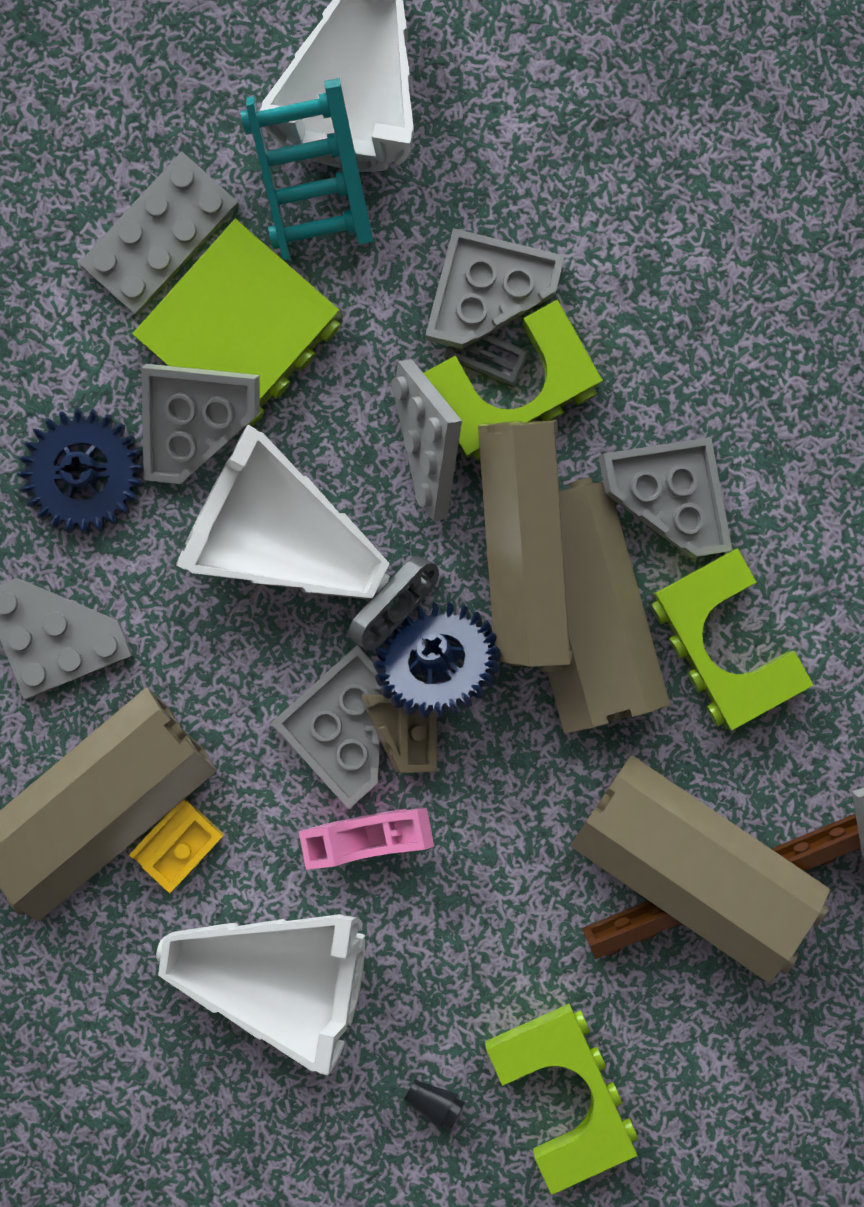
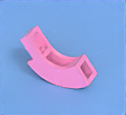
[298,807,434,870]

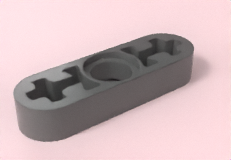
[349,556,439,650]

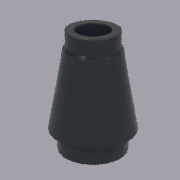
[404,1079,465,1131]

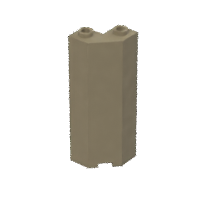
[478,420,573,672]
[547,477,670,734]
[0,687,217,922]
[570,755,831,983]

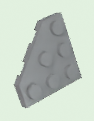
[425,228,565,349]
[392,359,462,521]
[141,364,260,484]
[598,437,732,558]
[0,578,133,700]
[271,645,382,809]

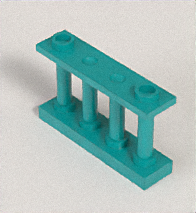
[240,78,373,260]

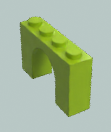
[423,299,603,461]
[650,548,814,730]
[485,1003,639,1195]

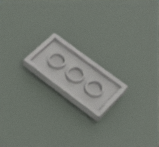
[79,151,239,316]

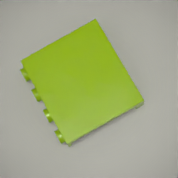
[132,218,341,431]

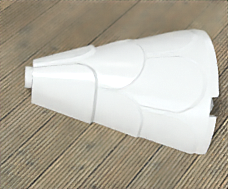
[260,0,414,172]
[176,425,390,600]
[156,914,365,1075]

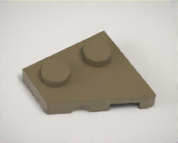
[362,694,437,773]

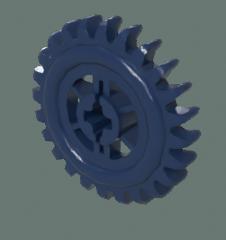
[17,408,144,535]
[373,602,501,718]

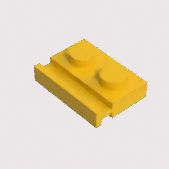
[129,798,225,893]

